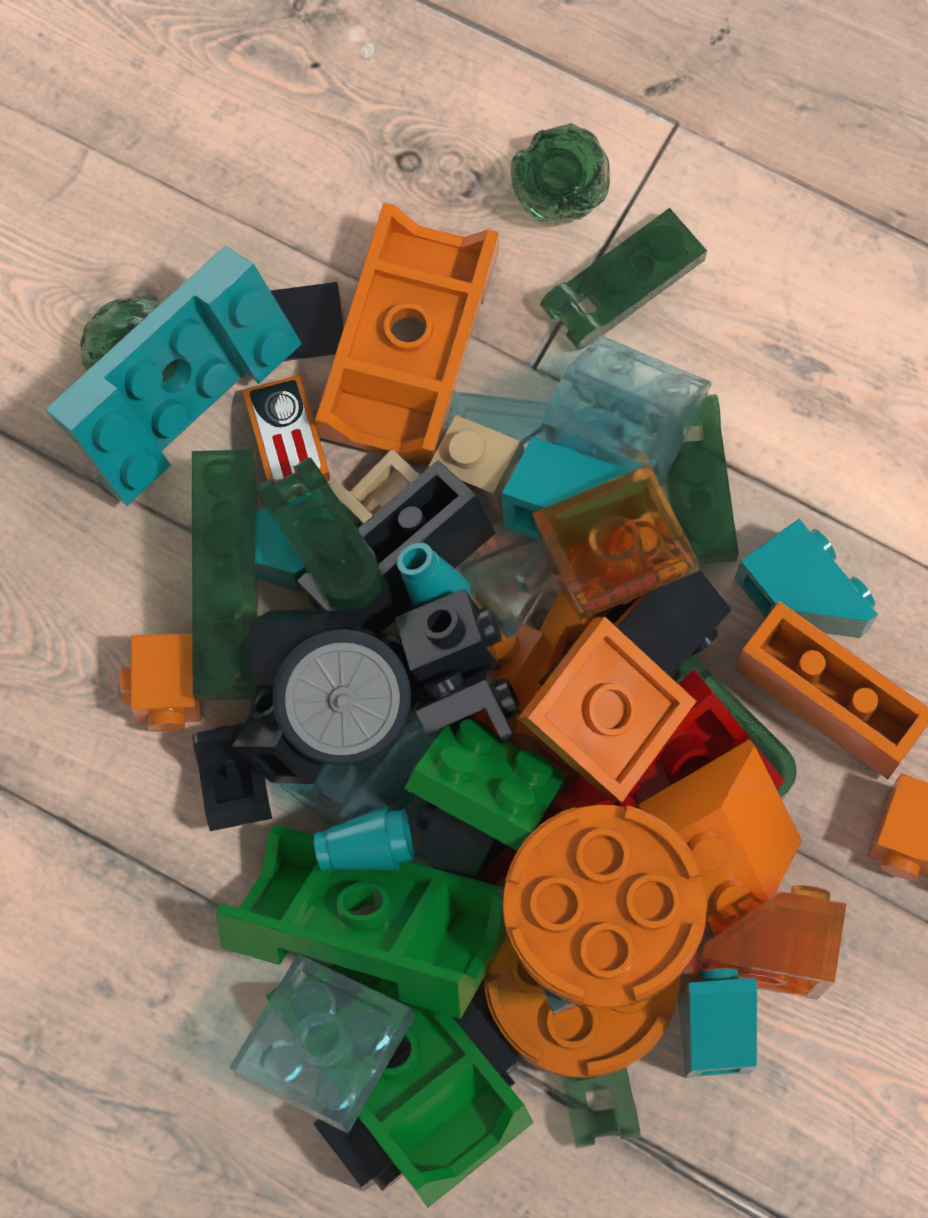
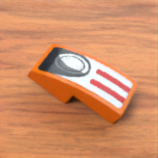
[242,375,330,496]

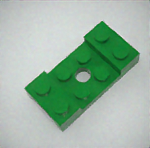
[215,824,507,1019]
[265,964,534,1208]

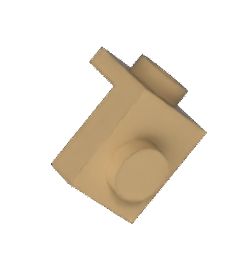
[428,415,524,515]
[328,449,420,531]

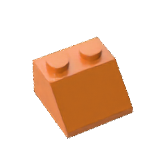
[638,739,802,936]

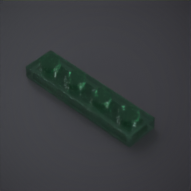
[192,449,259,701]

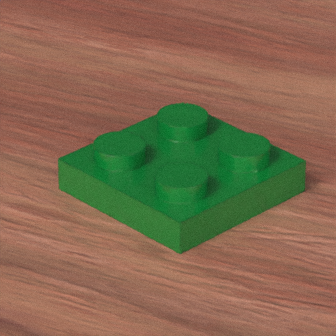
[405,718,567,851]

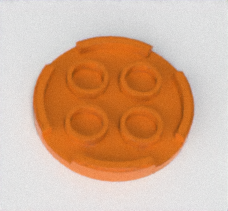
[503,805,707,1008]
[484,936,680,1078]

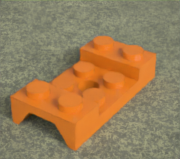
[315,203,499,466]

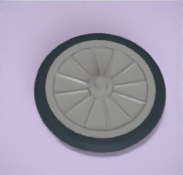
[273,630,411,765]

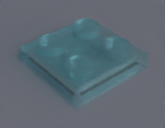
[229,954,415,1133]

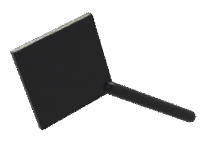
[270,282,343,361]

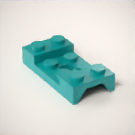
[45,245,302,506]

